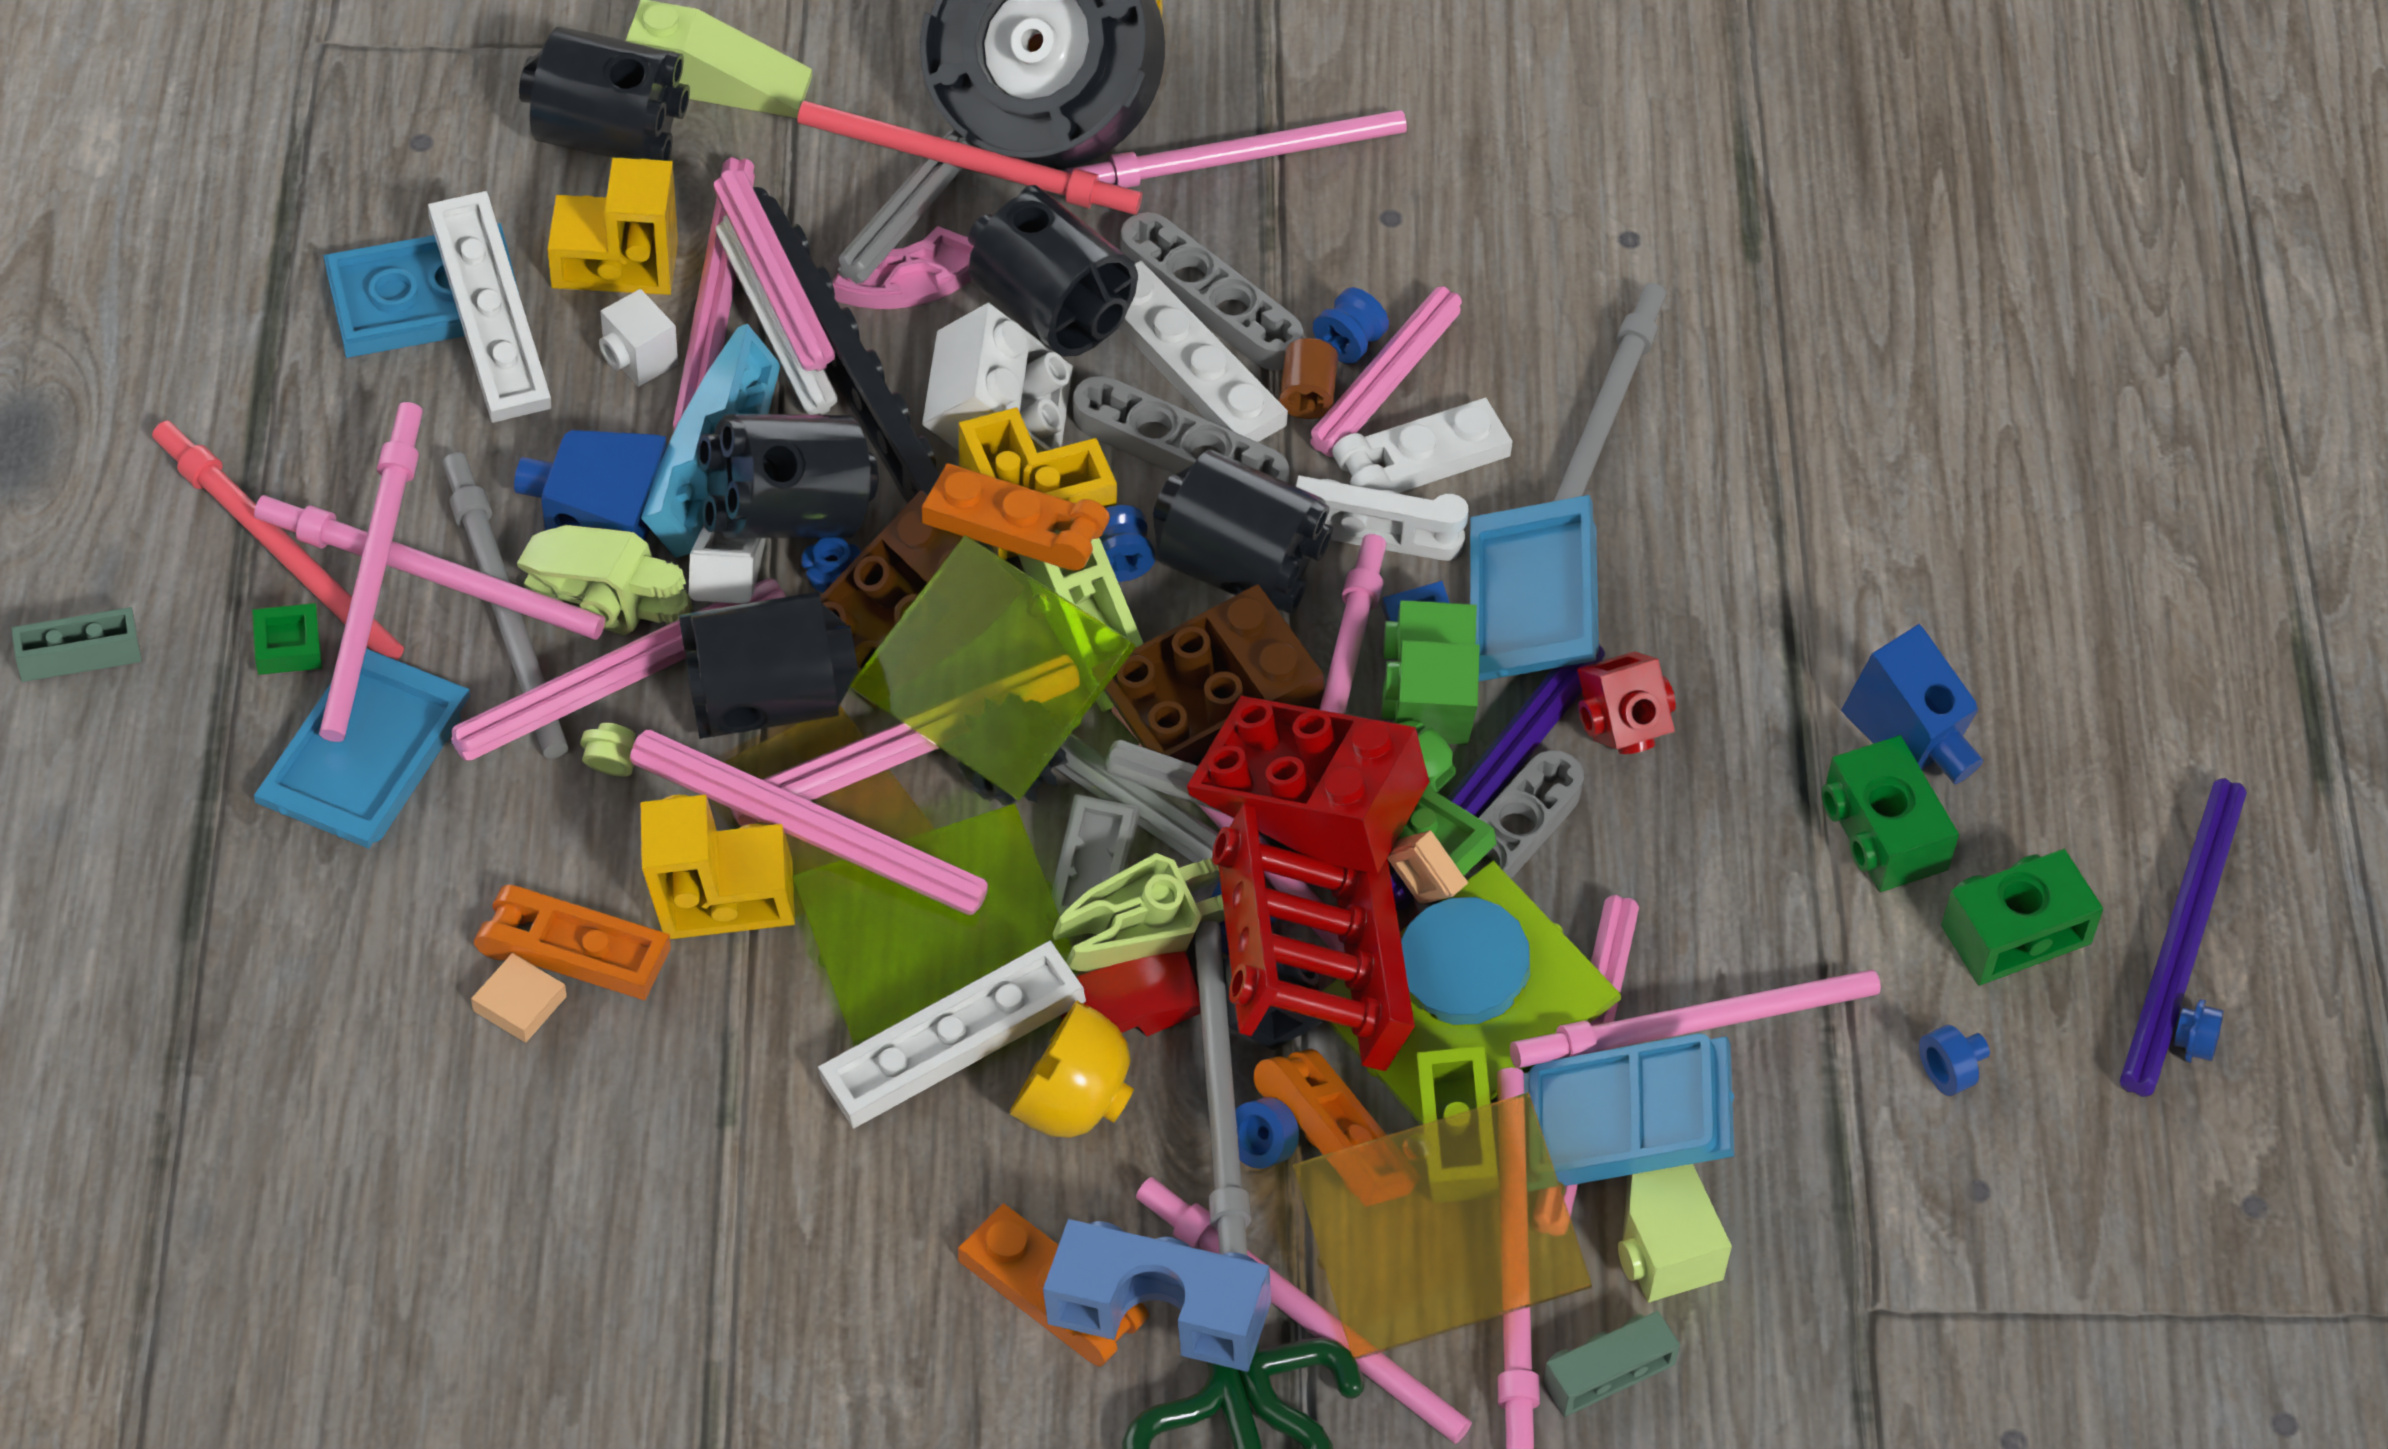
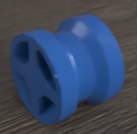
[1313,287,1389,364]
[1099,505,1155,582]

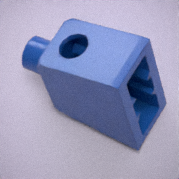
[514,430,667,541]
[1841,624,1984,785]

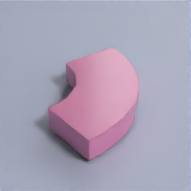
[832,226,974,309]

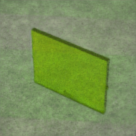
[850,535,1136,801]
[793,803,1080,1047]

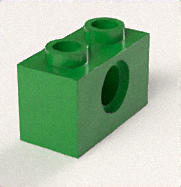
[1821,735,1959,893]
[1941,848,2104,986]

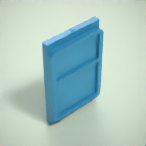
[1470,495,1599,681]
[254,648,470,849]
[1524,1033,1735,1193]

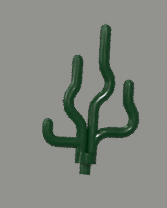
[1122,1337,1365,1449]

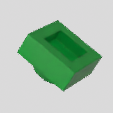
[252,603,322,675]

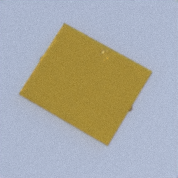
[1293,1092,1592,1360]

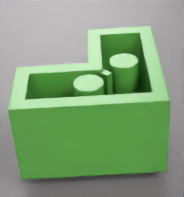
[1381,600,1480,745]

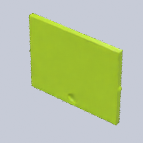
[1322,860,1621,1128]

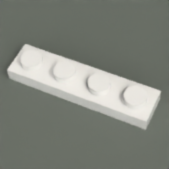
[428,191,551,423]
[1118,261,1288,442]
[818,940,1086,1129]

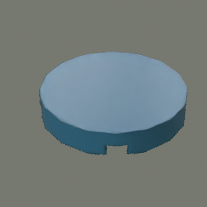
[1401,897,1530,1025]

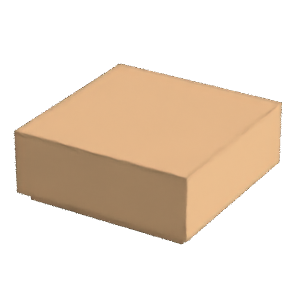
[1387,830,1468,905]
[471,953,567,1043]

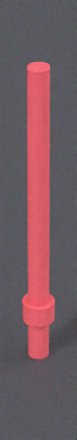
[797,101,1142,215]
[152,420,404,660]

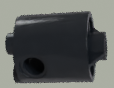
[519,27,690,161]
[968,185,1138,357]
[697,414,879,538]
[1153,449,1333,614]
[679,592,858,739]

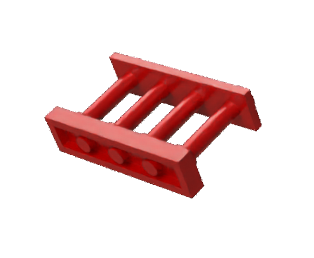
[1212,804,1415,1072]

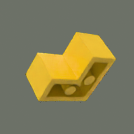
[547,158,678,295]
[959,407,1117,561]
[640,794,795,939]

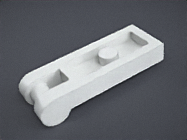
[1332,398,1513,493]
[1296,476,1468,561]

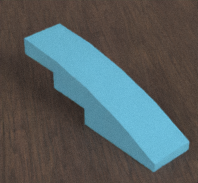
[641,324,781,558]

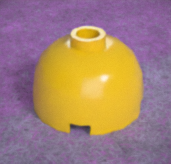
[1009,1001,1134,1138]

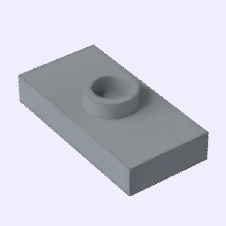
[1046,794,1139,924]

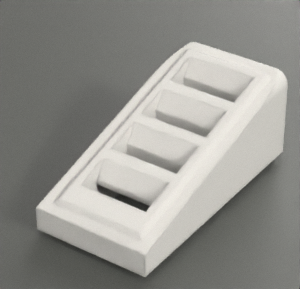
[688,526,766,604]

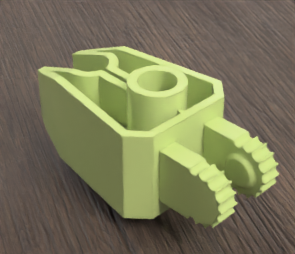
[517,525,693,636]
[1052,853,1225,972]

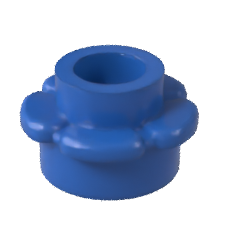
[801,537,862,593]
[2174,999,2224,1063]

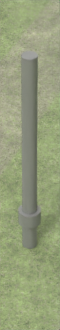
[1554,283,1667,501]
[442,452,568,759]
[1194,921,1251,1256]

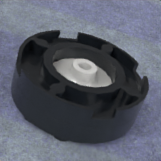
[920,0,1165,169]

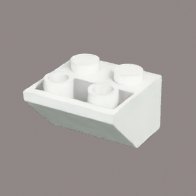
[922,302,1073,453]

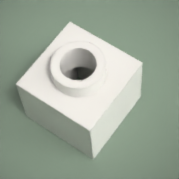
[599,288,678,387]

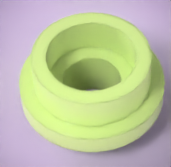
[580,723,636,777]

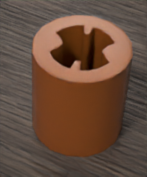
[1279,338,1338,419]

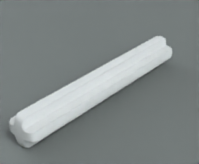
[716,215,837,415]

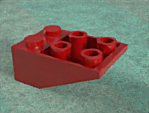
[1187,696,1430,874]

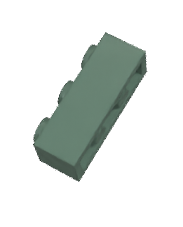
[11,607,142,682]
[1542,1310,1680,1417]

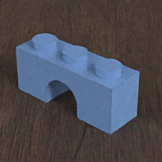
[1043,1219,1272,1372]

